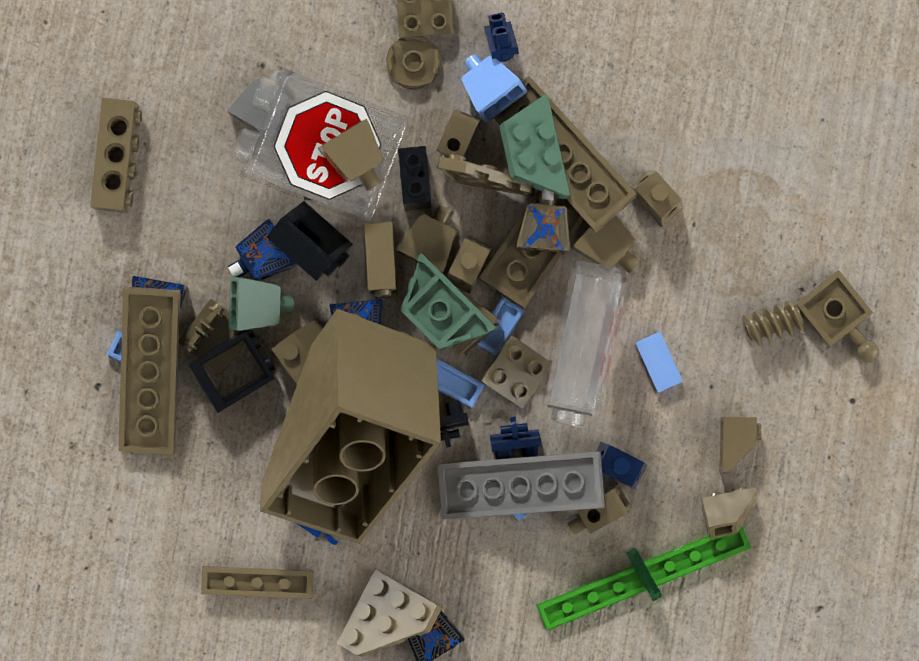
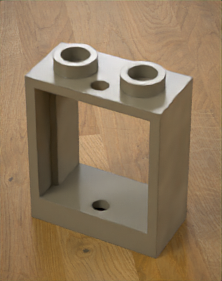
[364,222,397,298]

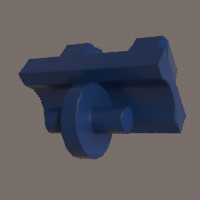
[484,12,519,62]
[490,416,541,459]

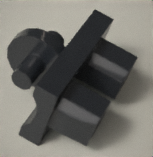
[440,400,469,448]

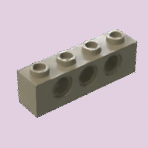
[90,98,142,213]

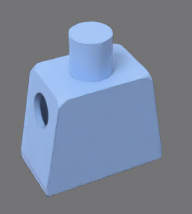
[462,54,528,123]

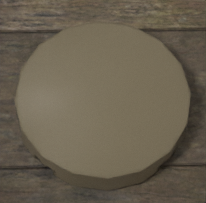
[386,36,441,90]

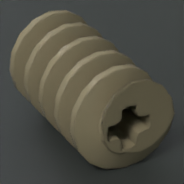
[742,301,804,346]

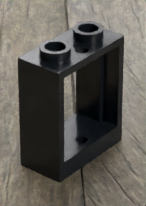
[398,146,432,211]
[267,201,353,281]
[188,330,276,413]

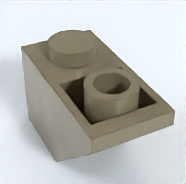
[702,487,757,539]

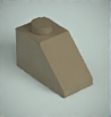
[719,417,761,472]

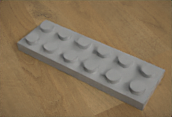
[438,452,605,519]

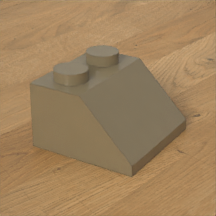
[271,318,324,384]

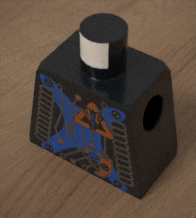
[408,610,465,661]

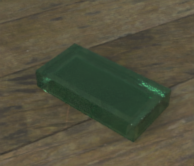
[624,547,662,601]

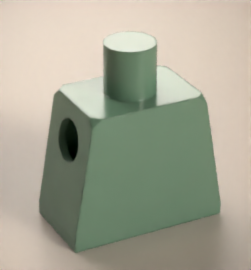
[229,277,294,331]

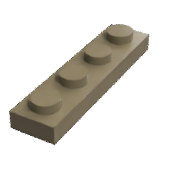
[201,566,313,599]

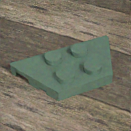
[499,95,570,199]
[401,253,498,350]

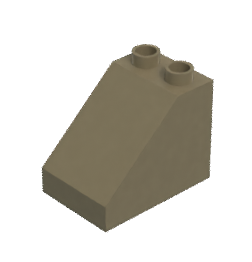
[260,309,441,544]

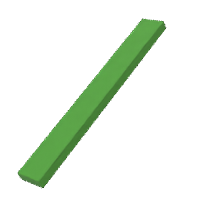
[536,526,751,631]

